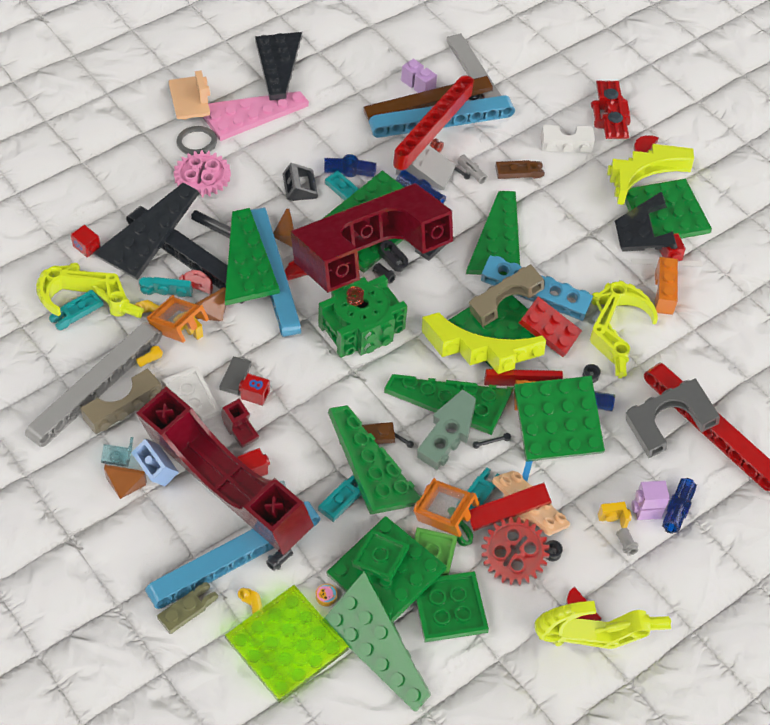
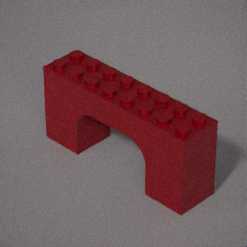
[290,183,453,293]

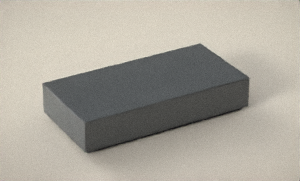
[219,356,252,395]

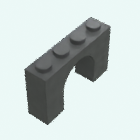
[626,378,720,458]

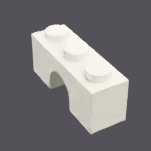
[541,125,595,153]

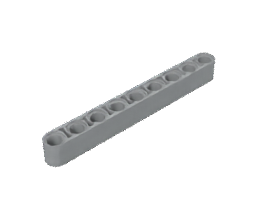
[25,322,162,447]

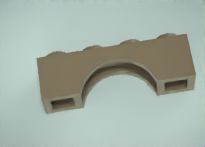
[469,264,544,327]
[80,368,162,434]

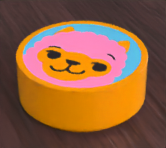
[316,584,337,607]

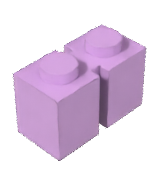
[401,58,437,93]
[631,481,670,520]

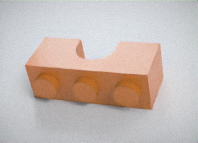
[655,257,678,315]

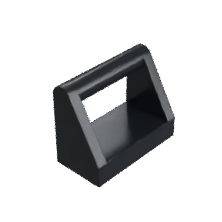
[282,163,318,201]

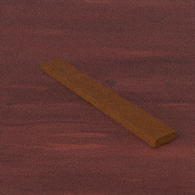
[363,76,493,121]

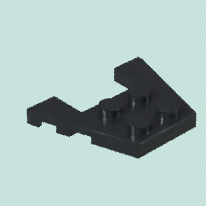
[614,192,678,252]

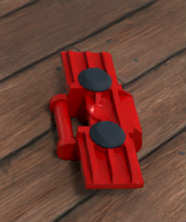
[591,80,631,139]

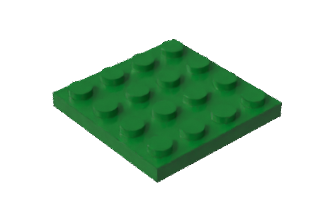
[625,178,712,239]
[448,295,536,369]
[514,376,605,462]
[326,516,447,622]

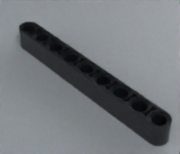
[126,206,245,304]

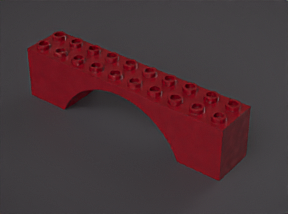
[136,386,314,556]

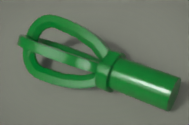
[448,507,473,547]

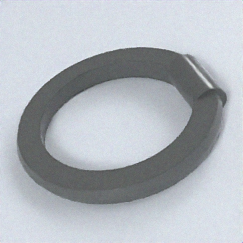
[176,126,217,155]

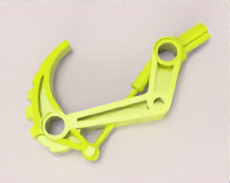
[36,263,144,318]
[590,280,658,378]
[534,601,671,649]

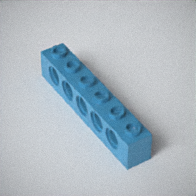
[481,255,593,321]

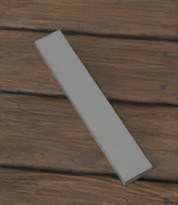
[446,33,501,99]

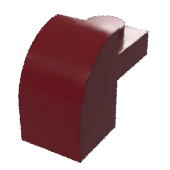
[221,398,259,448]

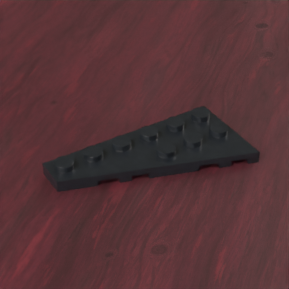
[255,32,302,100]
[93,183,199,280]

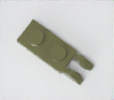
[157,582,218,634]

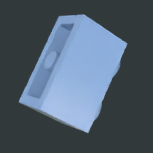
[131,439,179,486]

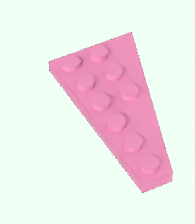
[203,91,309,141]

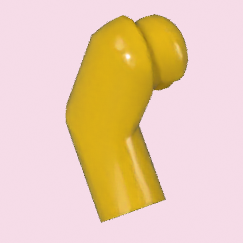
[134,300,159,314]
[136,346,163,367]
[238,587,263,616]

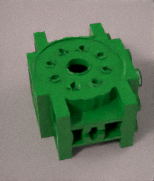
[318,275,408,358]

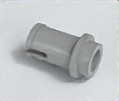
[616,528,639,556]

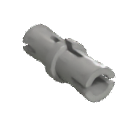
[457,155,488,184]

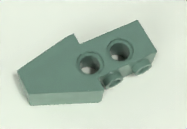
[417,390,476,470]

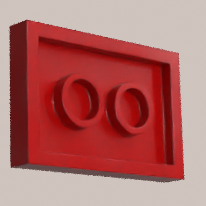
[519,297,582,357]

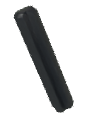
[191,210,231,238]

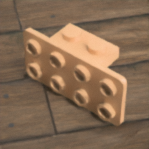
[168,70,210,120]
[492,471,570,536]

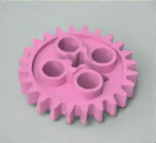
[173,150,231,197]

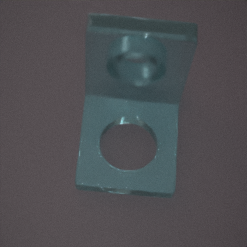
[101,437,134,467]

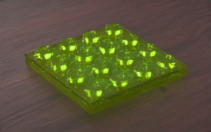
[225,585,349,703]

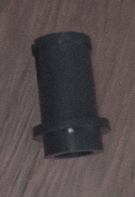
[372,263,396,284]
[266,549,293,571]

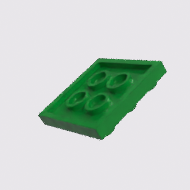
[415,571,489,643]

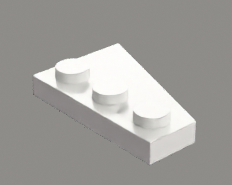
[161,366,220,421]

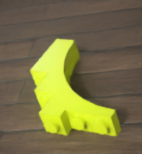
[607,144,694,205]
[422,312,546,374]

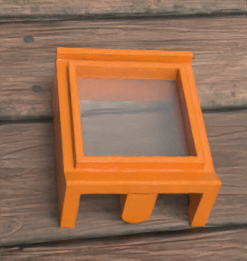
[146,295,209,343]
[413,478,480,537]

